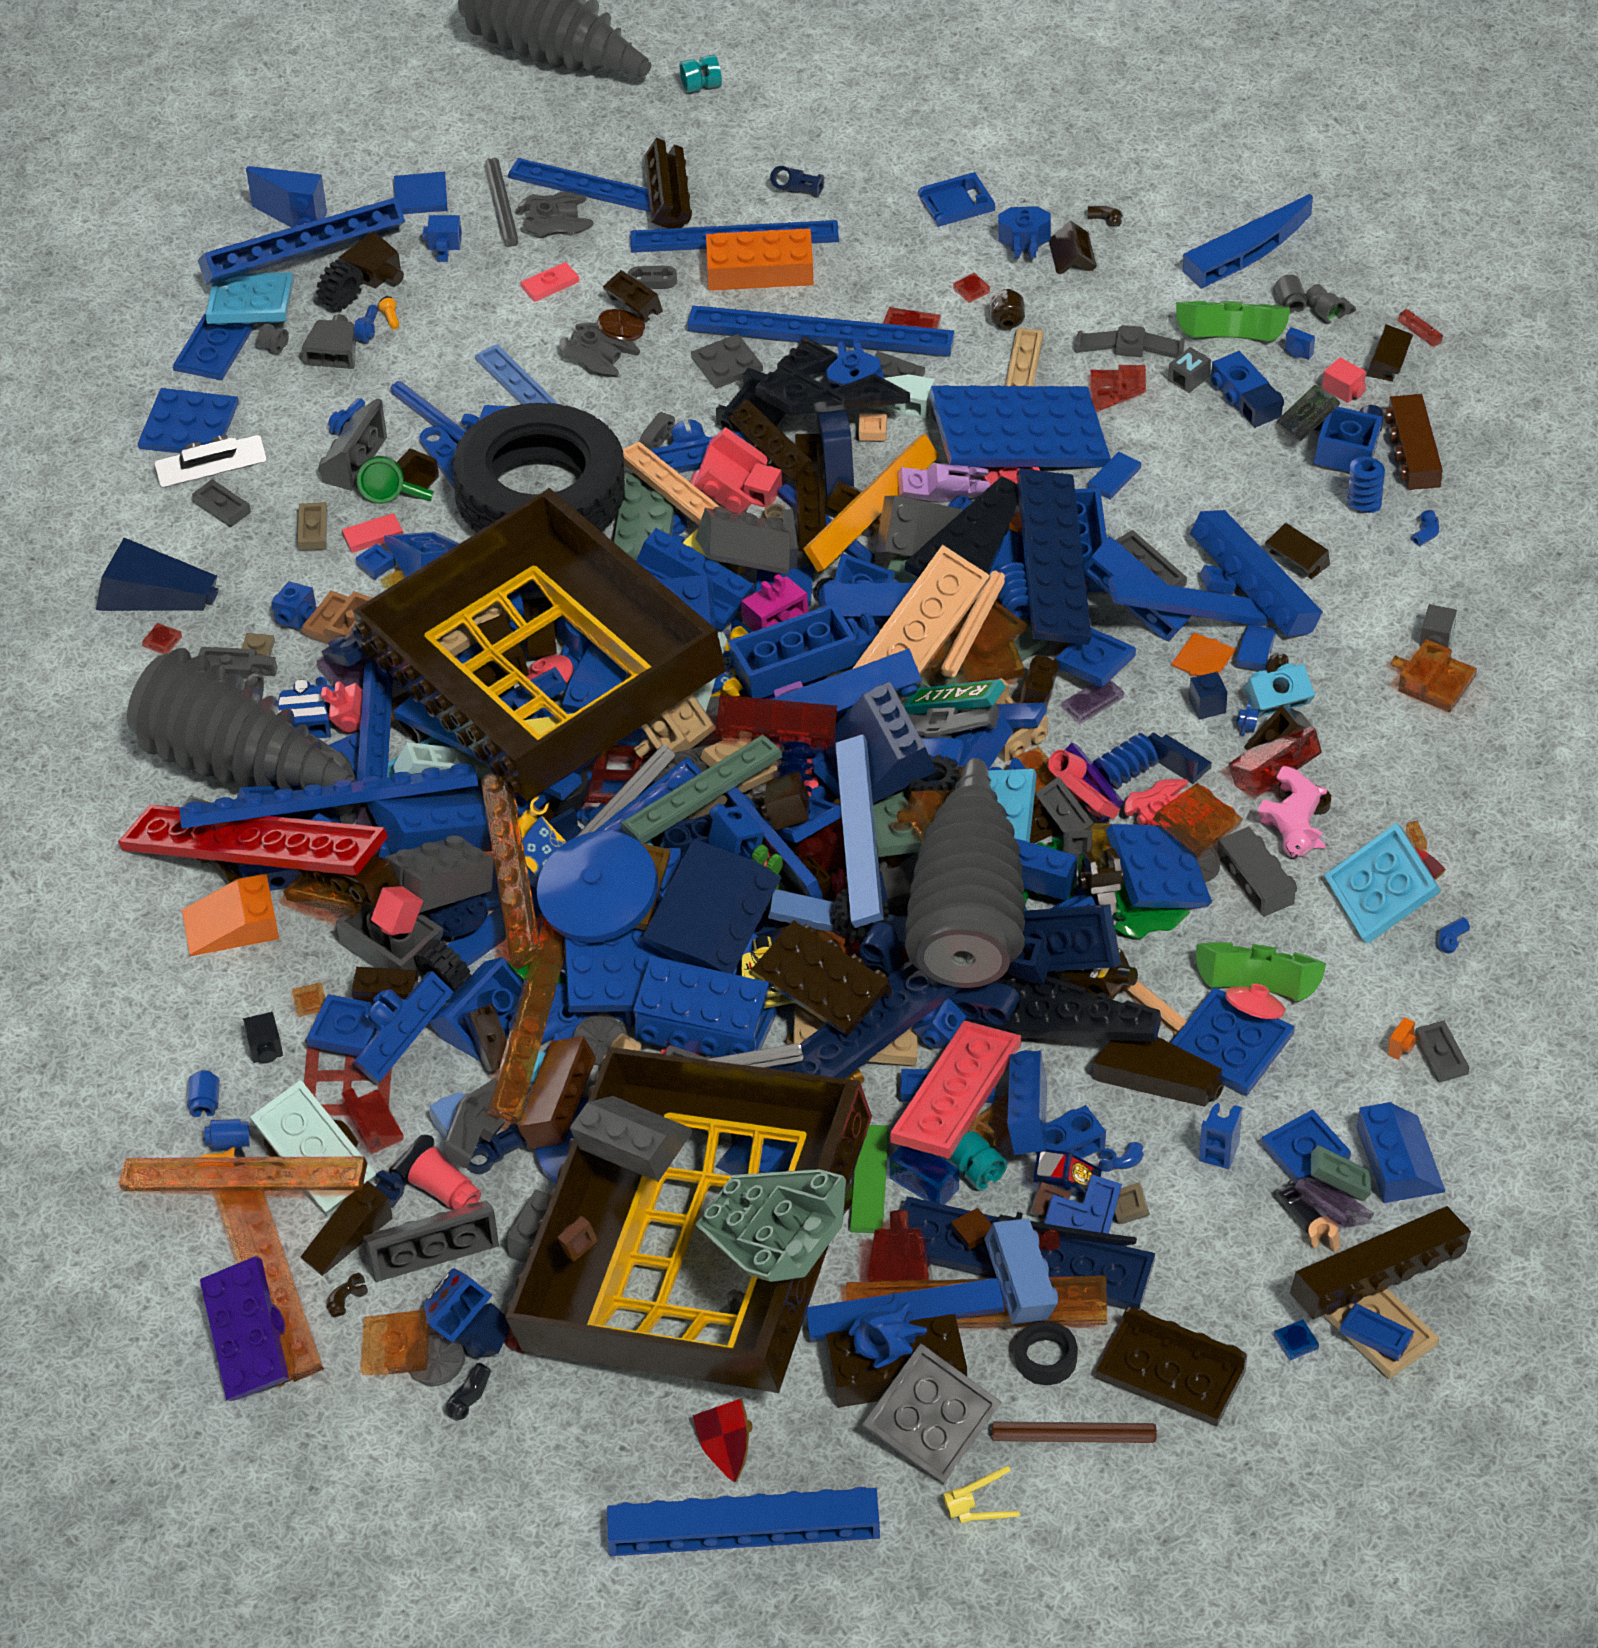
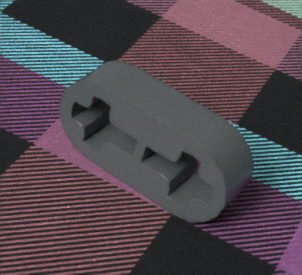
[627,265,677,289]
[639,412,675,450]

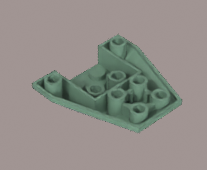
[695,1169,846,1282]

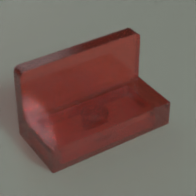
[341,1088,404,1154]

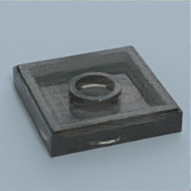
[1276,385,1341,441]

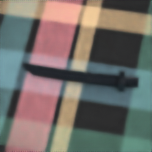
[998,1212,1137,1246]

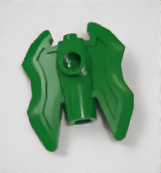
[1113,883,1190,939]

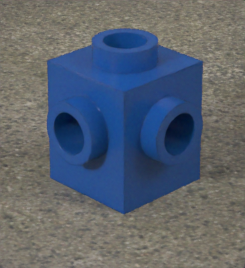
[271,581,317,629]
[912,998,967,1049]

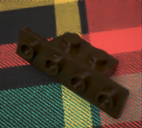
[730,399,812,481]

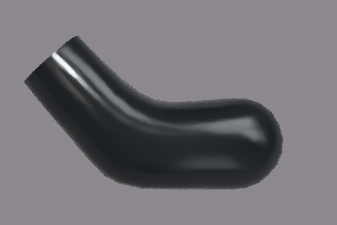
[445,1363,491,1420]

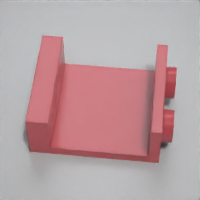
[694,427,769,514]

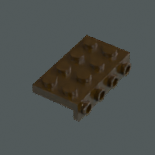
[751,920,892,1037]
[1096,1307,1247,1426]

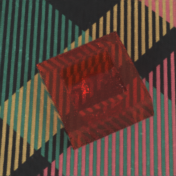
[953,272,990,303]
[142,623,182,654]

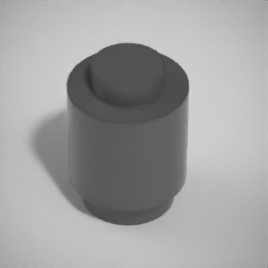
[1274,275,1307,313]

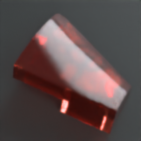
[1090,365,1146,412]

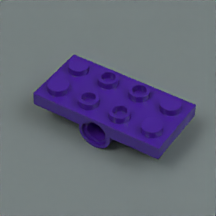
[200,1256,289,1401]

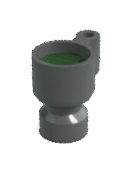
[1306,284,1356,324]

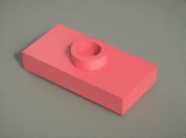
[521,262,579,302]

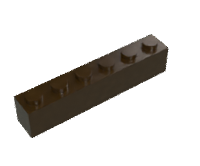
[1290,1206,1471,1320]

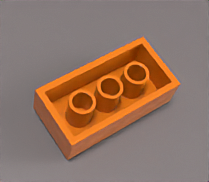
[706,229,814,291]

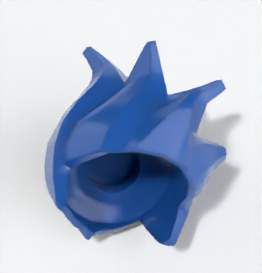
[849,1292,927,1368]

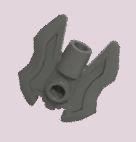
[518,192,594,236]
[559,322,640,375]

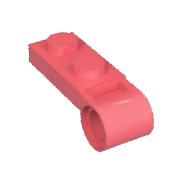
[1048,749,1121,819]

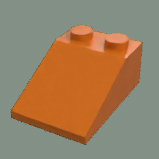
[182,873,279,956]

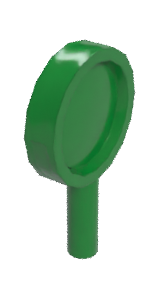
[357,455,434,503]

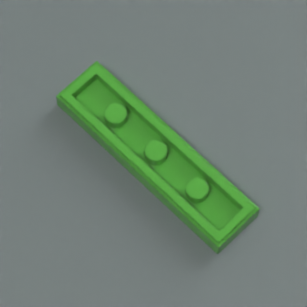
[851,1125,889,1234]

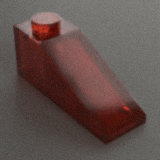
[1228,727,1322,796]

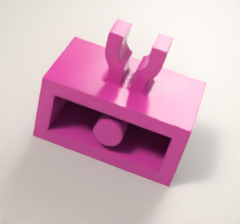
[741,574,808,631]

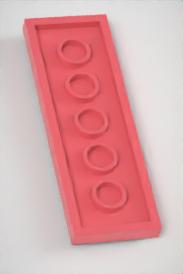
[890,1020,1021,1158]

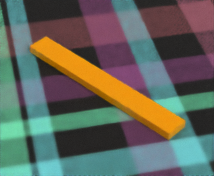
[803,434,939,572]

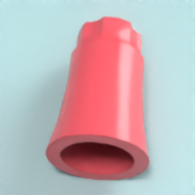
[408,1147,481,1209]

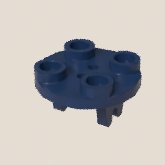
[427,895,488,942]

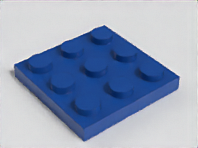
[138,388,239,454]
[1105,824,1212,908]
[1171,987,1295,1096]

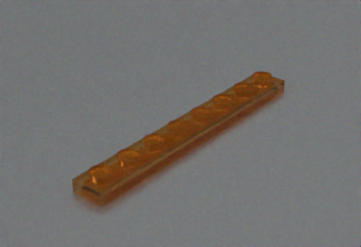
[481,772,542,969]
[487,917,565,1125]
[119,1156,368,1191]

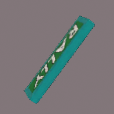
[904,679,1006,715]

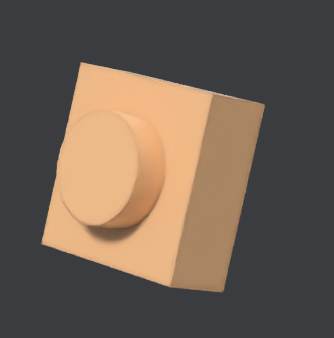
[859,414,887,441]

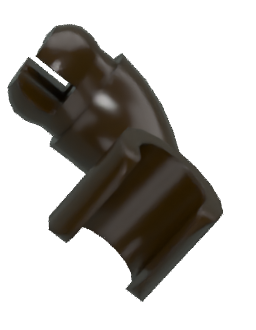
[327,1273,368,1318]

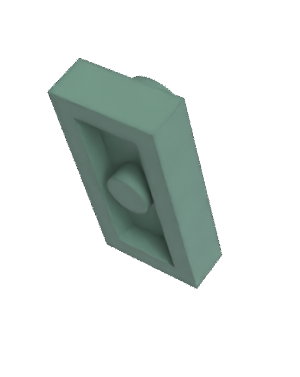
[1311,1145,1371,1201]

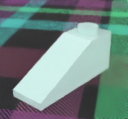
[866,374,935,418]
[393,742,492,779]

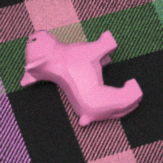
[1258,766,1327,858]

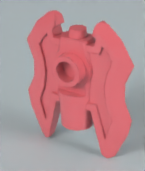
[1124,779,1213,829]

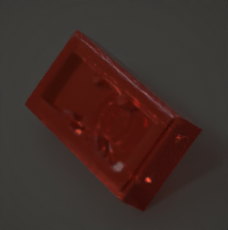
[883,307,941,329]

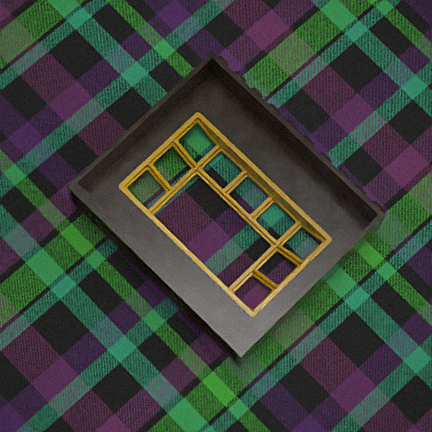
[353,488,727,801]
[505,1047,872,1393]

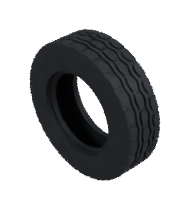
[453,403,625,533]

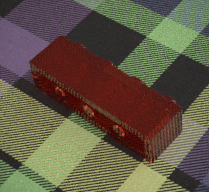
[716,695,837,750]

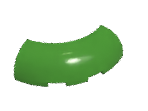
[1176,301,1290,342]
[1196,942,1326,1001]

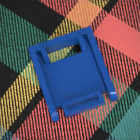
[918,172,995,227]

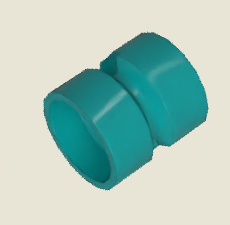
[679,54,722,93]
[948,1131,1007,1191]

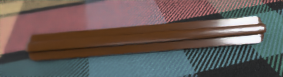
[992,1421,1157,1443]

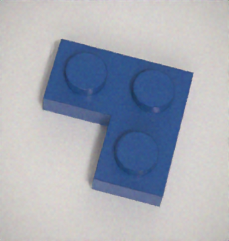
[1044,1175,1122,1234]

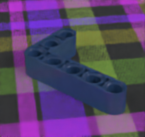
[817,410,854,508]
[859,921,1020,1026]

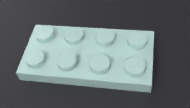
[250,1080,377,1215]

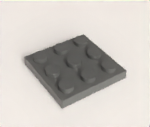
[862,1343,1002,1484]

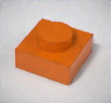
[1388,1017,1417,1060]

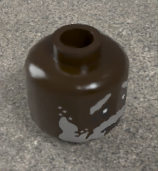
[990,289,1025,329]

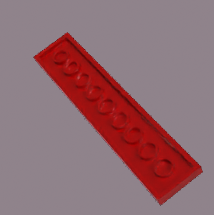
[118,804,388,876]

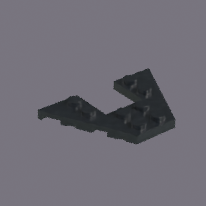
[756,336,910,415]

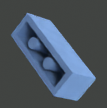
[984,1218,1058,1324]

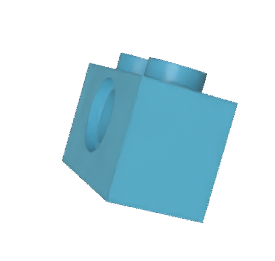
[1244,663,1315,717]

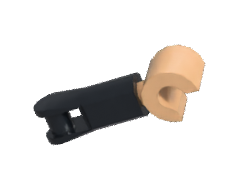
[1274,1180,1340,1252]

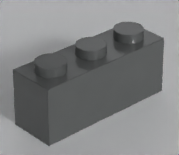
[1217,826,1297,917]

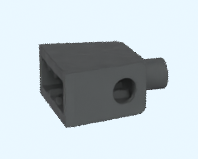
[302,314,356,369]

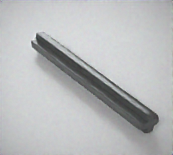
[485,157,518,247]

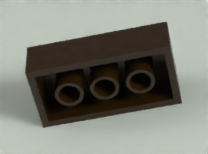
[826,1314,967,1408]

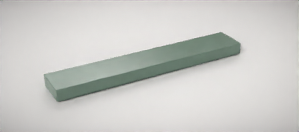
[621,735,782,843]

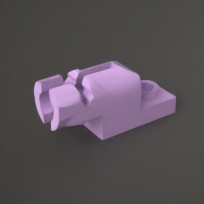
[897,463,990,502]

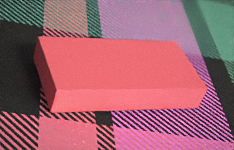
[342,513,403,553]

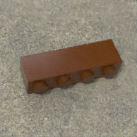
[1384,394,1443,490]
[518,1036,596,1149]

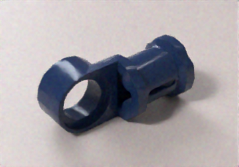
[770,166,825,197]
[467,1123,527,1174]

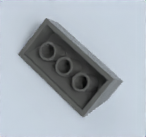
[363,1200,499,1282]

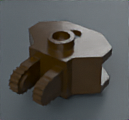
[1077,848,1124,915]

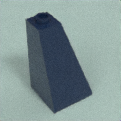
[96,537,219,611]

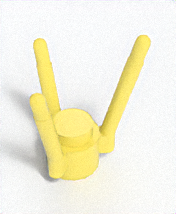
[942,1466,1020,1524]

